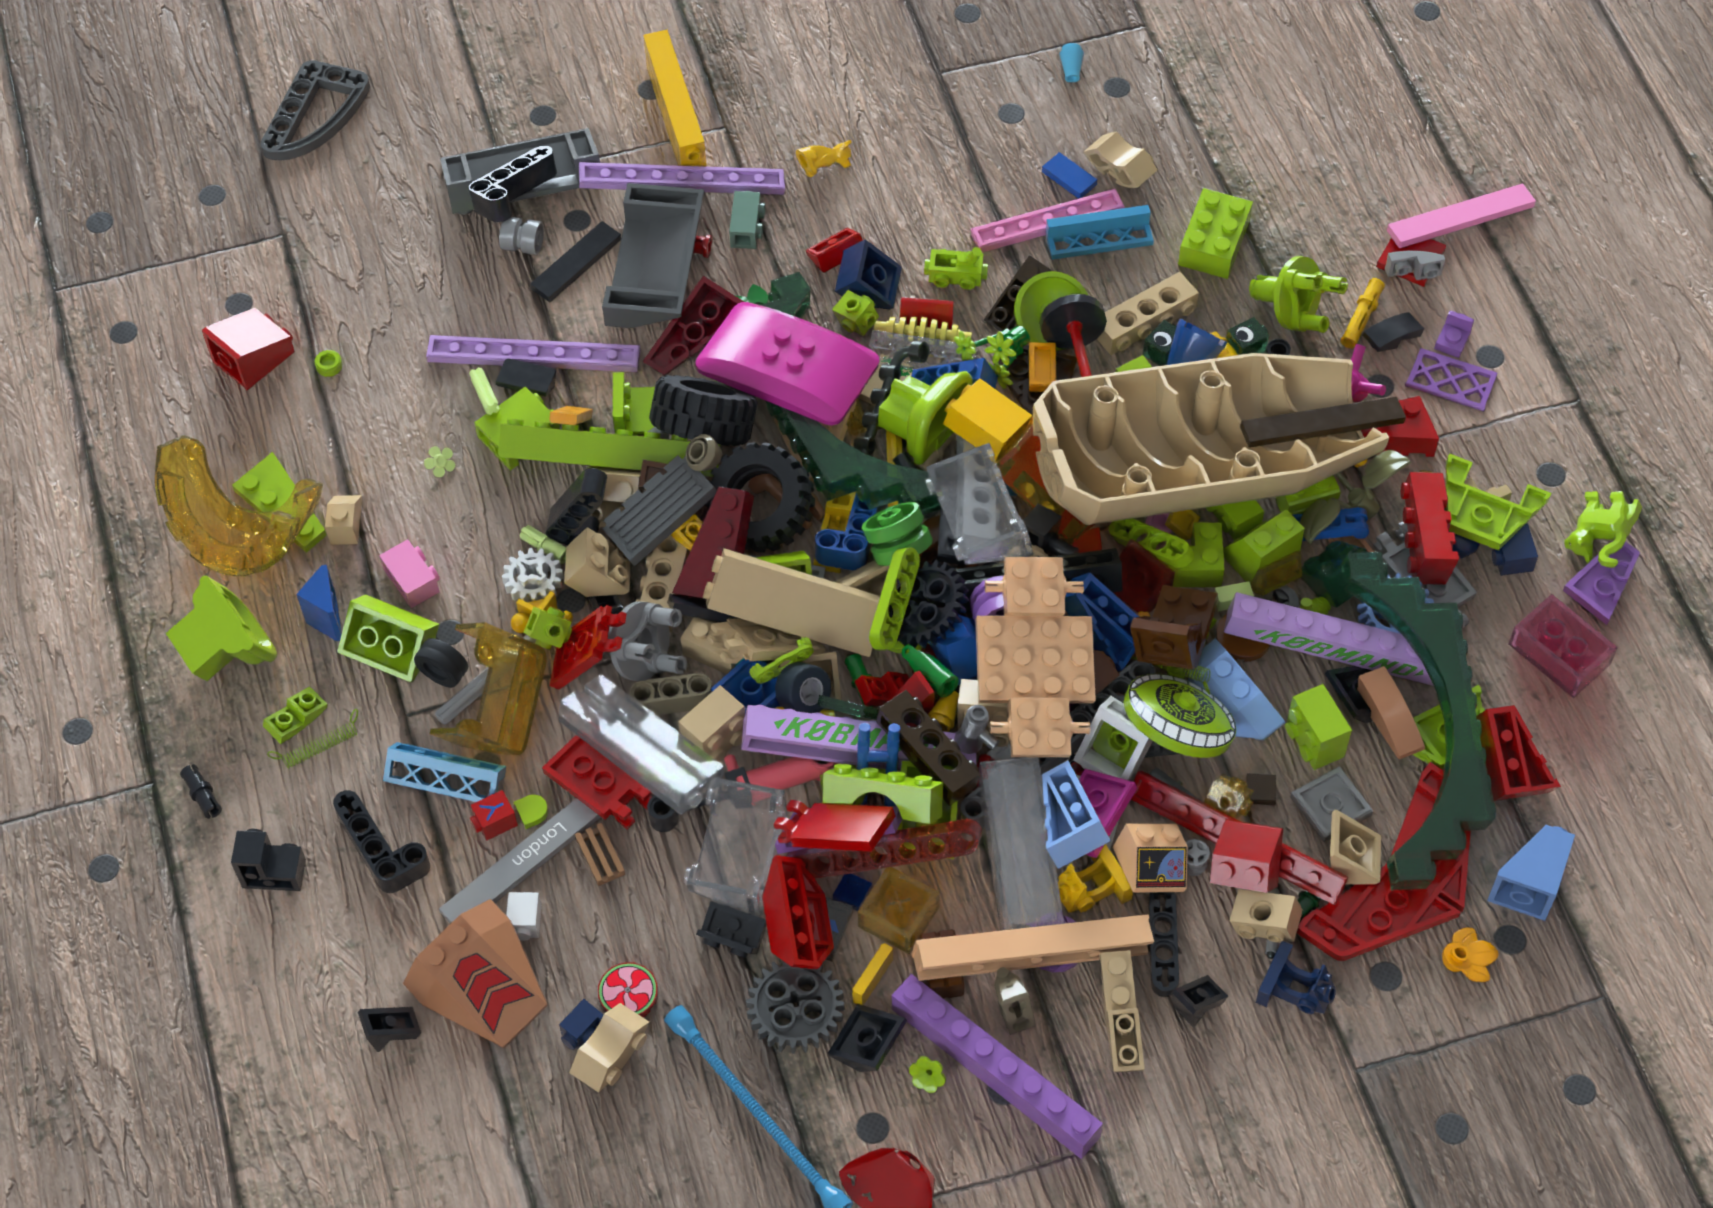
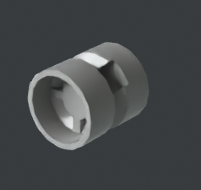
[499,217,544,255]

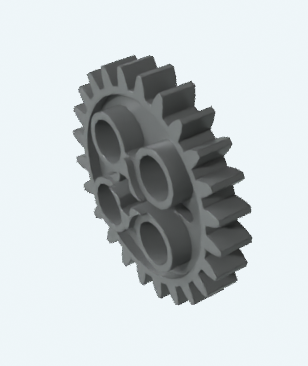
[746,961,845,1054]

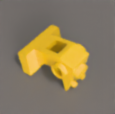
[1054,844,1133,912]

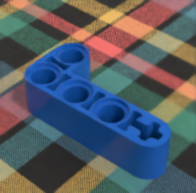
[815,472,884,570]

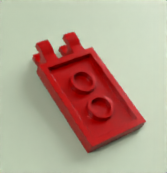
[549,605,627,690]
[542,729,653,830]
[773,800,896,852]

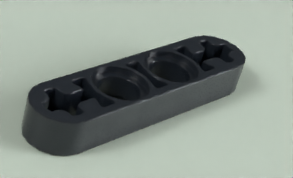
[1148,892,1179,997]

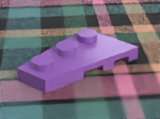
[1563,540,1640,625]

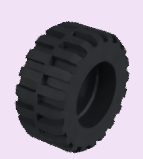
[649,375,758,446]
[705,442,815,553]

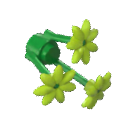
[954,326,1030,389]

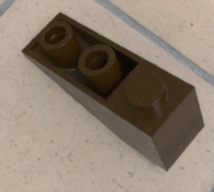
[984,255,1052,332]

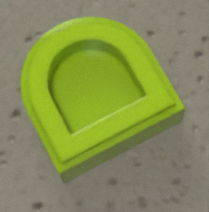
[514,795,548,829]

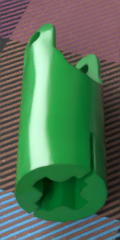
[901,645,959,697]

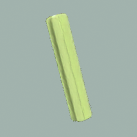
[469,367,500,415]

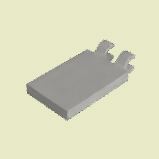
[1373,522,1477,623]

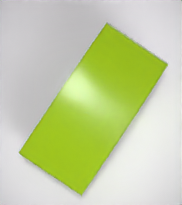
[263,686,328,744]

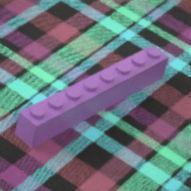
[892,974,1103,1159]

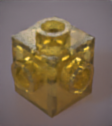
[1204,774,1254,819]

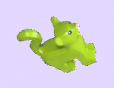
[1564,491,1642,568]

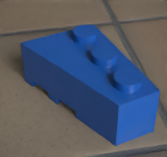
[1065,573,1139,672]

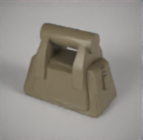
[994,967,1035,1035]

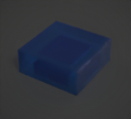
[832,871,872,912]

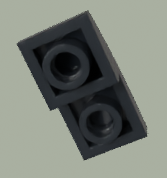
[1362,312,1425,352]

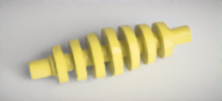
[874,317,972,347]

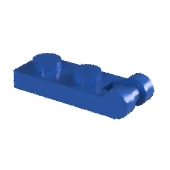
[1292,507,1369,541]

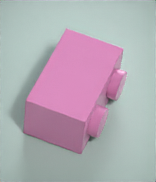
[379,539,440,608]

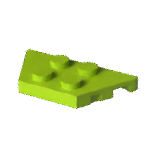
[1412,685,1485,769]

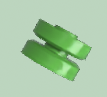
[861,502,933,566]

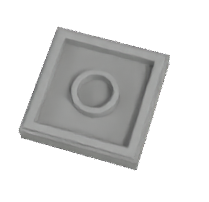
[1290,766,1373,842]

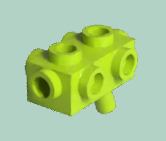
[924,247,988,290]

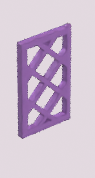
[1405,348,1497,411]

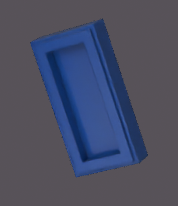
[1042,152,1097,199]

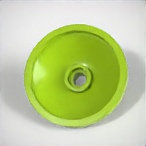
[1014,271,1089,351]

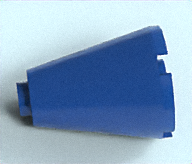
[1166,318,1228,365]

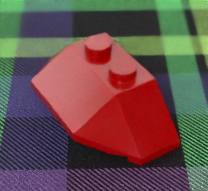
[762,855,834,969]

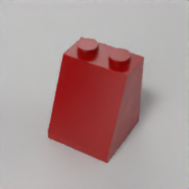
[202,308,295,390]

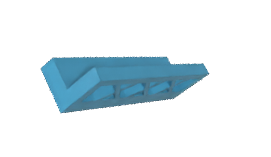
[1045,205,1154,260]
[383,742,506,802]

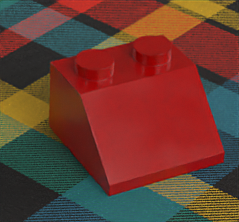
[1210,819,1283,893]

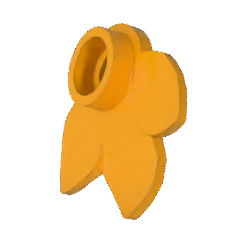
[1442,927,1499,982]

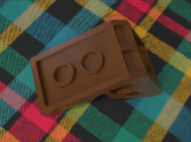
[1130,585,1219,670]

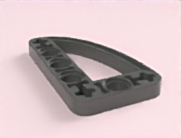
[261,60,370,160]

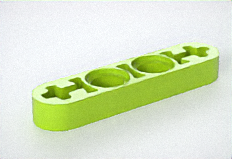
[1109,518,1195,568]
[869,547,920,650]

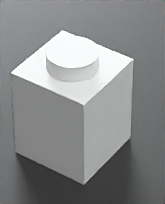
[506,892,542,941]

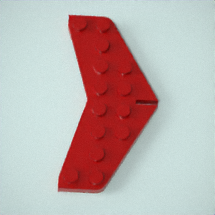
[1297,762,1474,961]

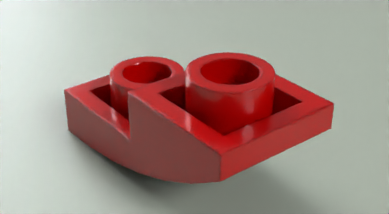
[854,671,909,706]

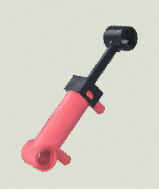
[647,754,838,832]

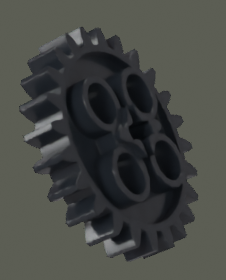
[888,560,969,649]

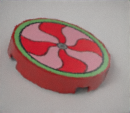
[598,962,658,1017]

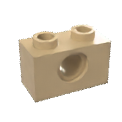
[1229,889,1303,943]

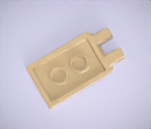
[707,619,825,664]

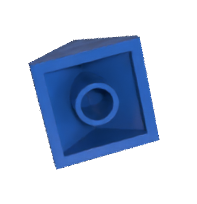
[296,565,342,642]

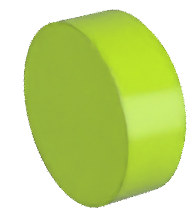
[314,350,343,377]

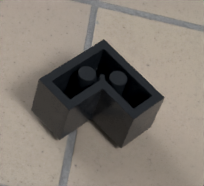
[231,828,306,891]

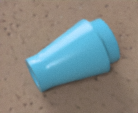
[1059,43,1084,82]

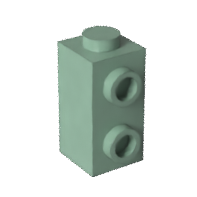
[729,191,765,249]

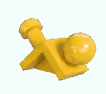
[510,591,573,634]

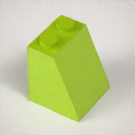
[1223,509,1305,591]

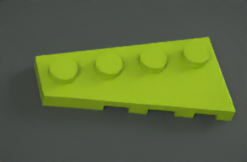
[232,452,327,553]

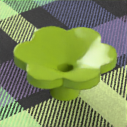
[909,1056,946,1093]

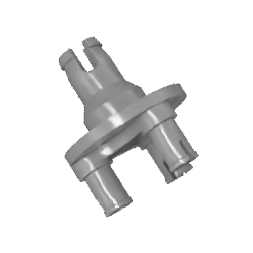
[608,601,687,681]

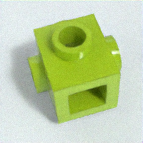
[832,290,879,336]
[523,607,572,650]

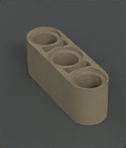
[629,673,712,717]

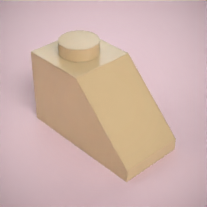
[325,495,362,545]

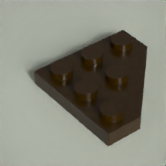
[994,345,1078,417]

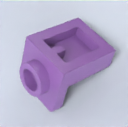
[1434,311,1474,358]

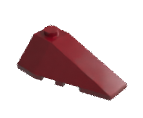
[643,276,744,376]

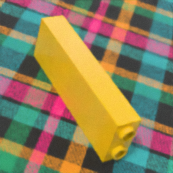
[643,29,707,167]

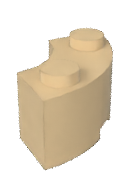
[1083,131,1158,188]
[569,1003,649,1092]

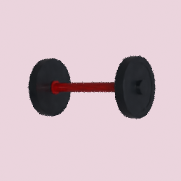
[1039,294,1107,377]

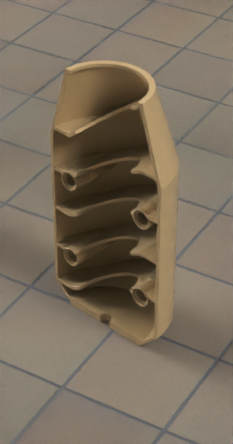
[1033,353,1389,525]

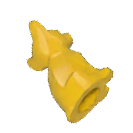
[796,140,852,178]

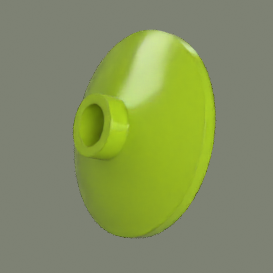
[1093,721,1138,769]

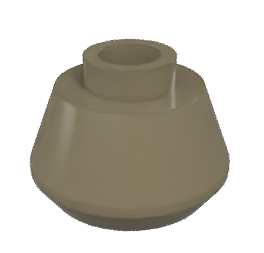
[686,434,722,471]

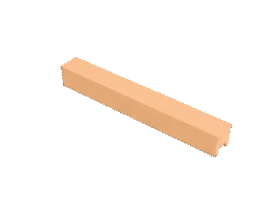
[911,914,1154,981]

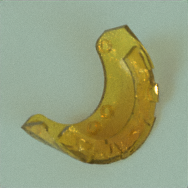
[155,435,323,576]

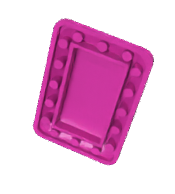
[695,302,880,425]

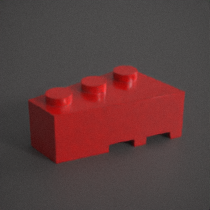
[1361,396,1439,457]
[1475,705,1561,801]

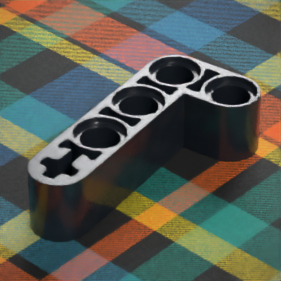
[469,146,557,222]
[545,468,608,546]
[333,790,431,893]

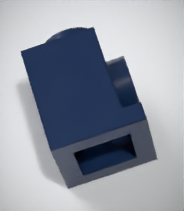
[559,999,604,1050]

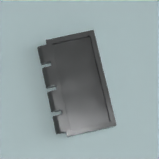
[603,455,717,566]

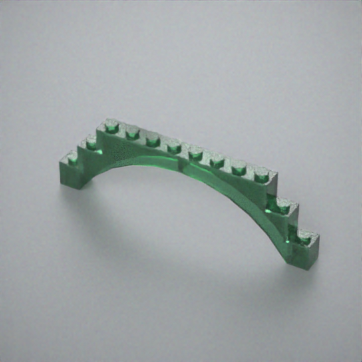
[761,272,943,515]
[1341,552,1496,890]

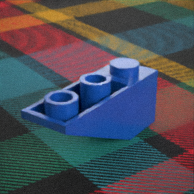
[911,358,998,389]

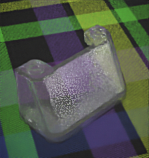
[925,443,1034,565]
[684,778,788,917]

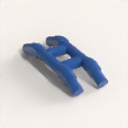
[857,723,900,807]

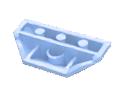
[1188,638,1286,741]

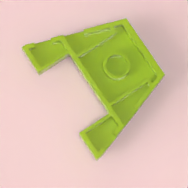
[1445,453,1552,550]

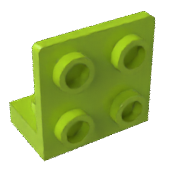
[612,372,655,435]

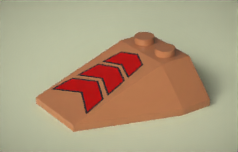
[403,899,548,1048]

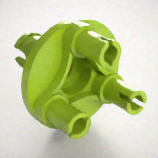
[1249,256,1348,333]

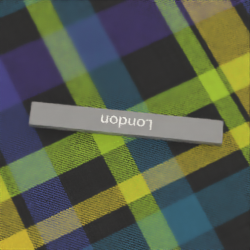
[439,798,601,924]

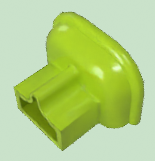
[878,371,973,465]
[166,575,277,681]

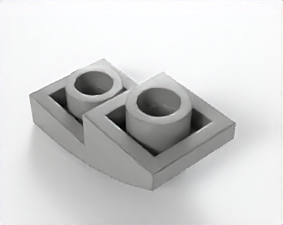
[1385,251,1445,280]

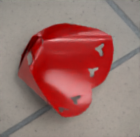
[839,1148,935,1208]

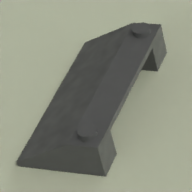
[440,128,600,215]
[602,183,704,328]

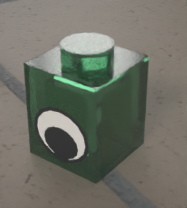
[1226,317,1269,355]
[1143,320,1176,366]

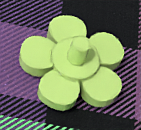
[424,446,455,477]

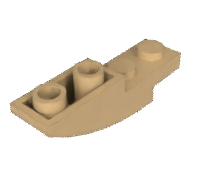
[1099,950,1145,1073]

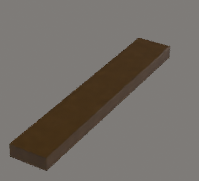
[1240,397,1406,448]

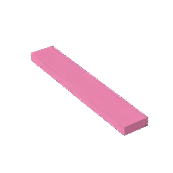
[1387,184,1536,248]
[971,188,1125,253]

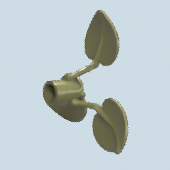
[1300,450,1411,544]

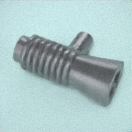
[954,705,1000,754]

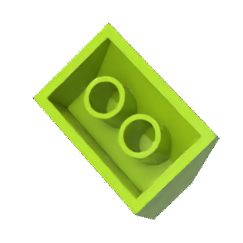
[337,595,439,682]

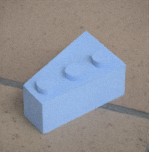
[1042,761,1111,869]

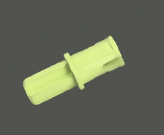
[519,525,566,564]

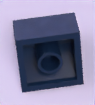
[835,239,902,310]

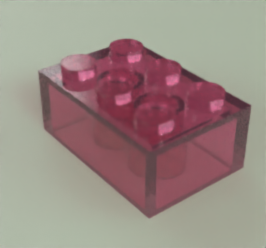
[1508,594,1618,698]

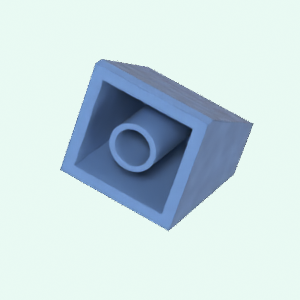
[1487,825,1575,921]

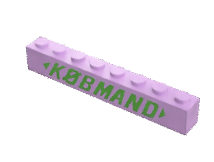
[1224,592,1458,689]
[741,705,976,771]

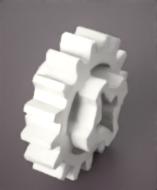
[502,548,564,602]

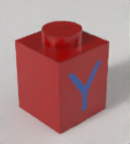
[469,790,518,841]

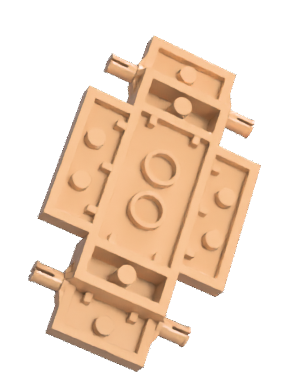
[975,557,1096,758]

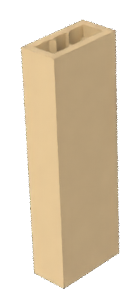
[703,548,880,657]

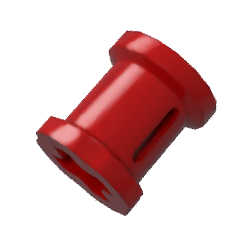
[693,235,713,258]

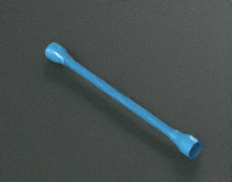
[664,1005,853,1208]

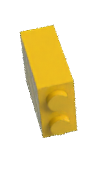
[943,378,1032,461]

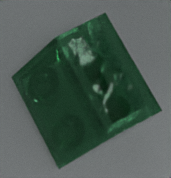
[1296,540,1381,608]

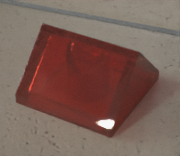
[1113,539,1175,613]

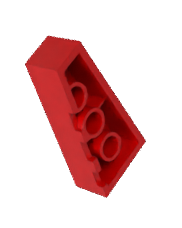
[1400,472,1459,585]

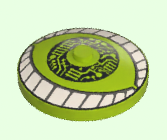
[1123,674,1236,758]

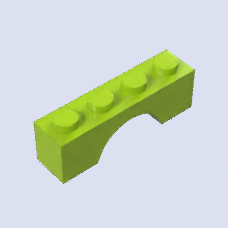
[822,764,943,824]

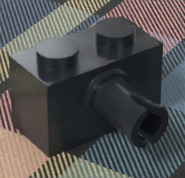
[1016,503,1079,557]

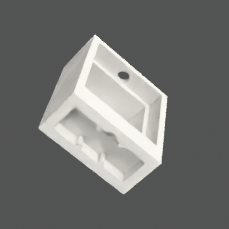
[1073,696,1153,781]

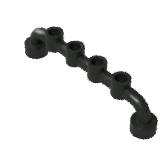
[853,341,929,480]

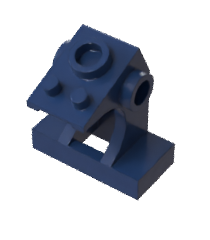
[1255,941,1336,1014]

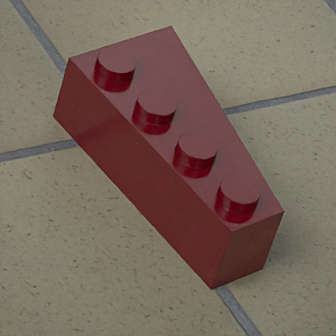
[672,487,754,601]

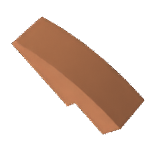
[1358,666,1425,760]

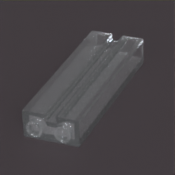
[559,674,724,815]
[978,757,1064,931]

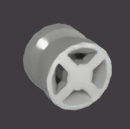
[1186,839,1210,876]

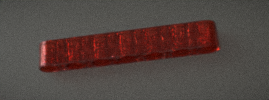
[785,819,982,879]

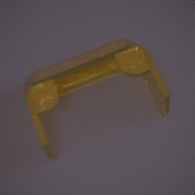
[429,622,547,755]

